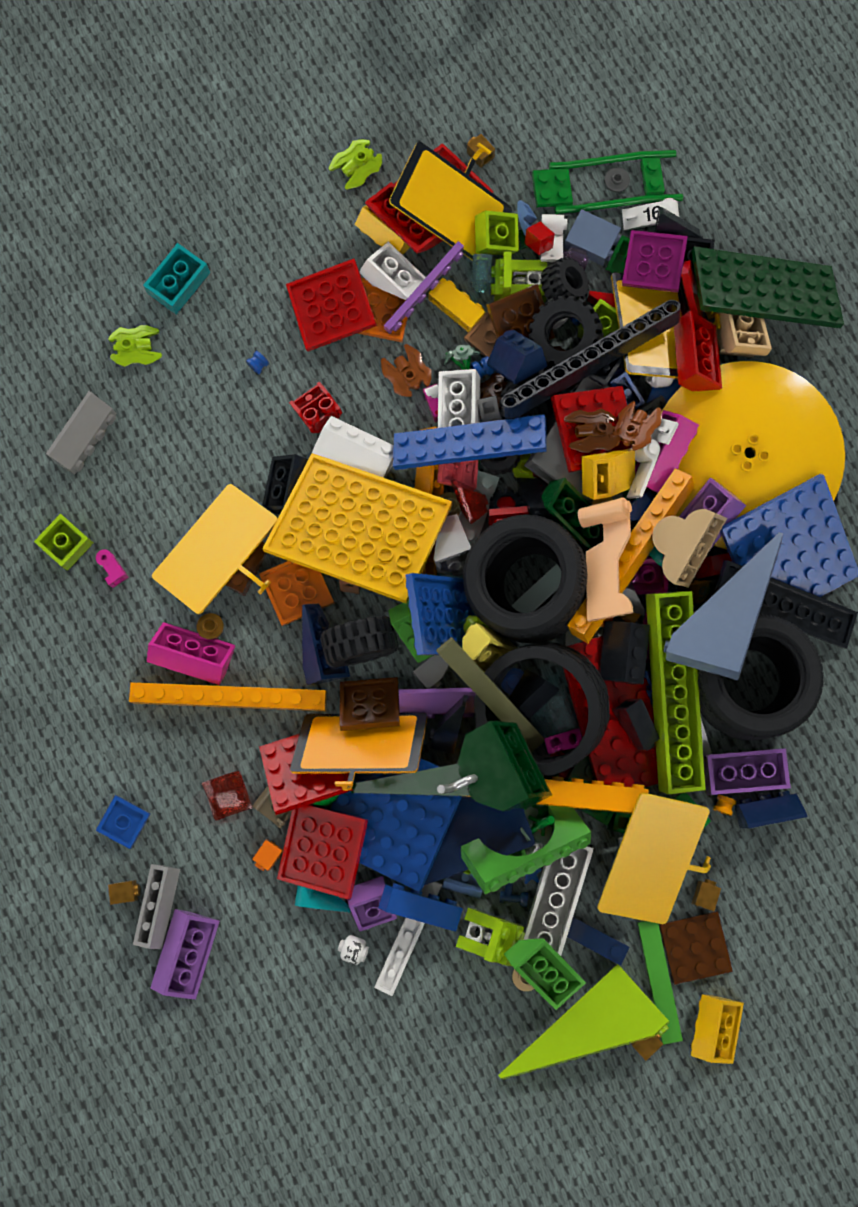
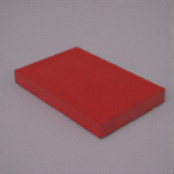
[681,260,703,317]

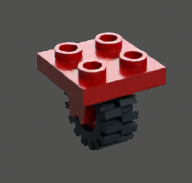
[488,489,528,527]

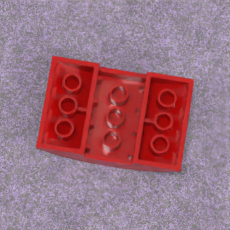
[365,143,494,254]

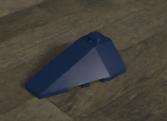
[302,603,350,685]

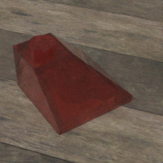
[451,479,489,524]

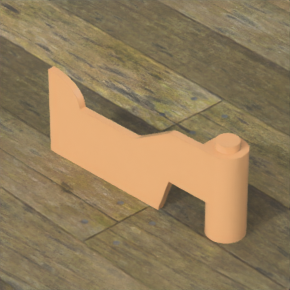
[578,498,633,622]

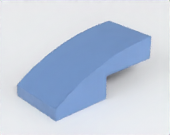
[517,200,537,235]

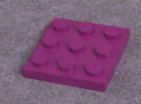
[622,230,688,293]

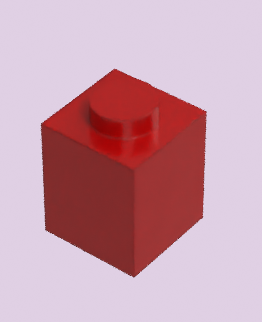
[525,221,555,255]

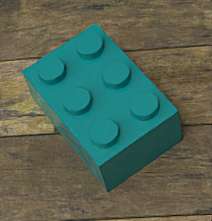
[143,243,210,315]

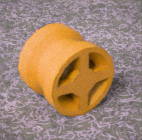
[713,794,737,816]

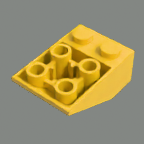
[582,448,635,500]

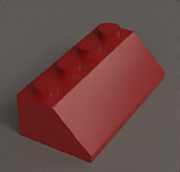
[674,311,722,391]

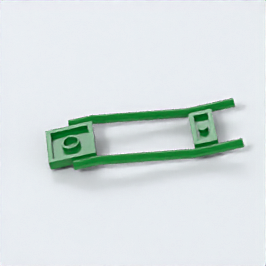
[532,150,683,214]

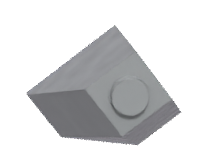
[434,514,471,577]

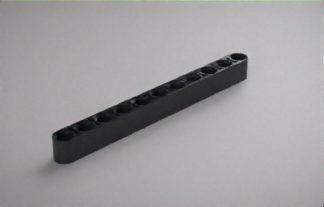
[501,300,681,419]

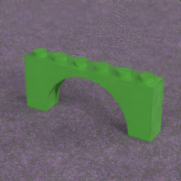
[461,805,591,894]

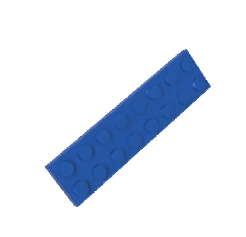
[393,414,547,470]

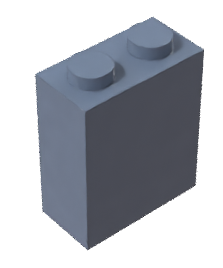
[564,209,621,266]

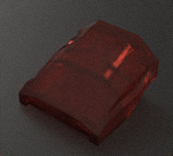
[202,771,253,821]

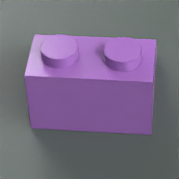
[347,876,397,932]

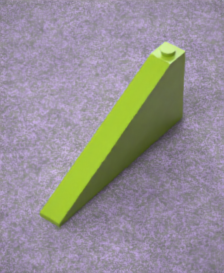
[498,964,670,1080]

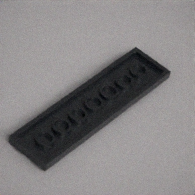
[713,560,858,649]

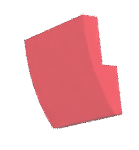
[437,460,479,489]

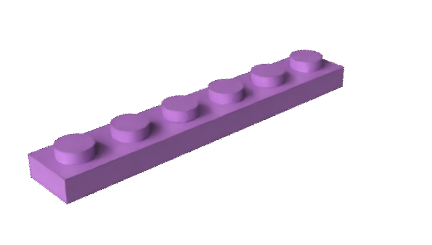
[384,241,464,334]

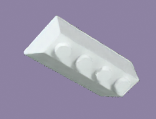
[438,369,480,428]
[312,416,394,478]

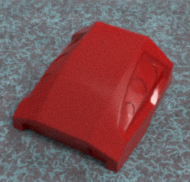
[289,382,342,433]

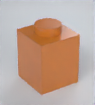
[252,839,283,871]

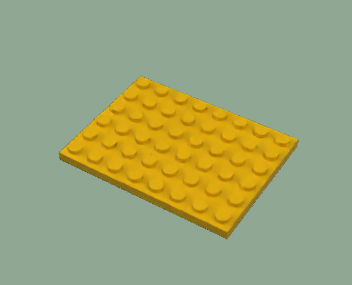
[263,453,452,604]

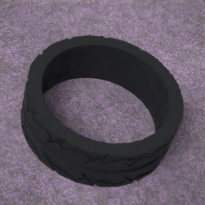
[474,642,610,776]

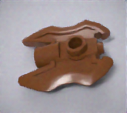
[381,344,432,397]
[612,401,662,451]

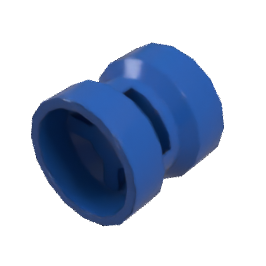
[470,356,495,379]

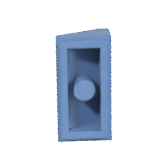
[442,872,483,898]

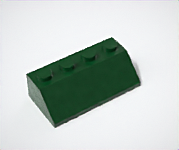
[541,478,603,550]

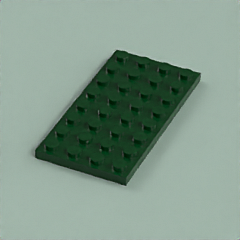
[691,247,844,329]

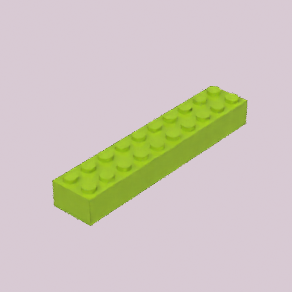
[645,591,705,794]

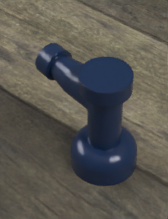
[499,883,529,908]

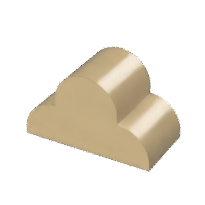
[716,312,772,357]
[652,509,728,587]

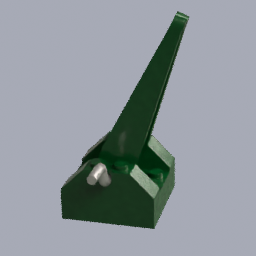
[351,721,552,811]

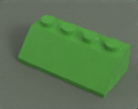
[504,938,586,1010]

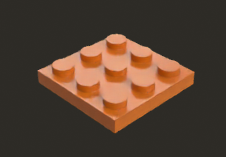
[357,278,408,342]
[259,561,334,626]

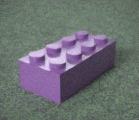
[703,748,791,795]

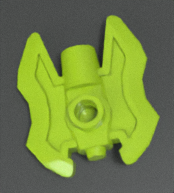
[329,139,382,190]
[108,325,162,367]

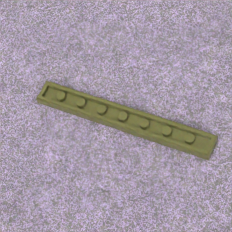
[436,637,545,752]

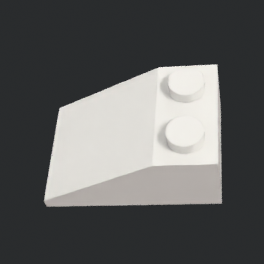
[359,242,426,300]

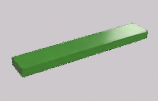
[637,921,683,1045]

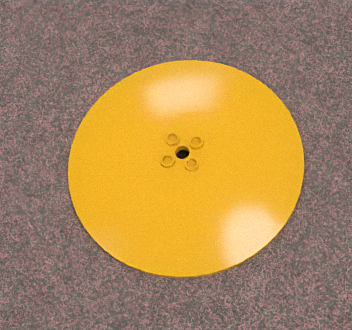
[657,361,845,550]

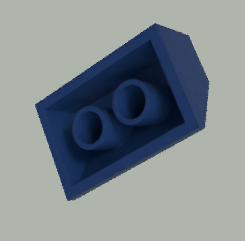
[487,330,547,384]
[735,791,808,828]

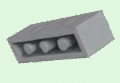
[133,864,180,949]

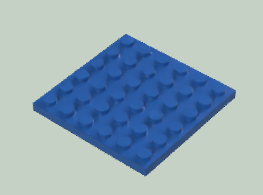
[720,474,858,597]
[330,758,462,892]

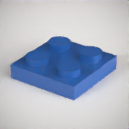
[96,795,151,849]

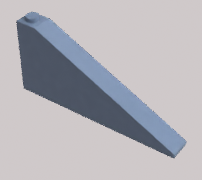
[664,532,783,680]

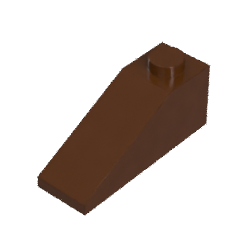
[225,542,267,596]

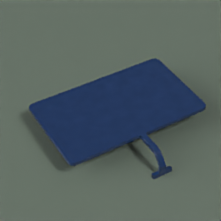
[424,766,535,886]

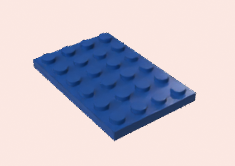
[406,573,476,656]

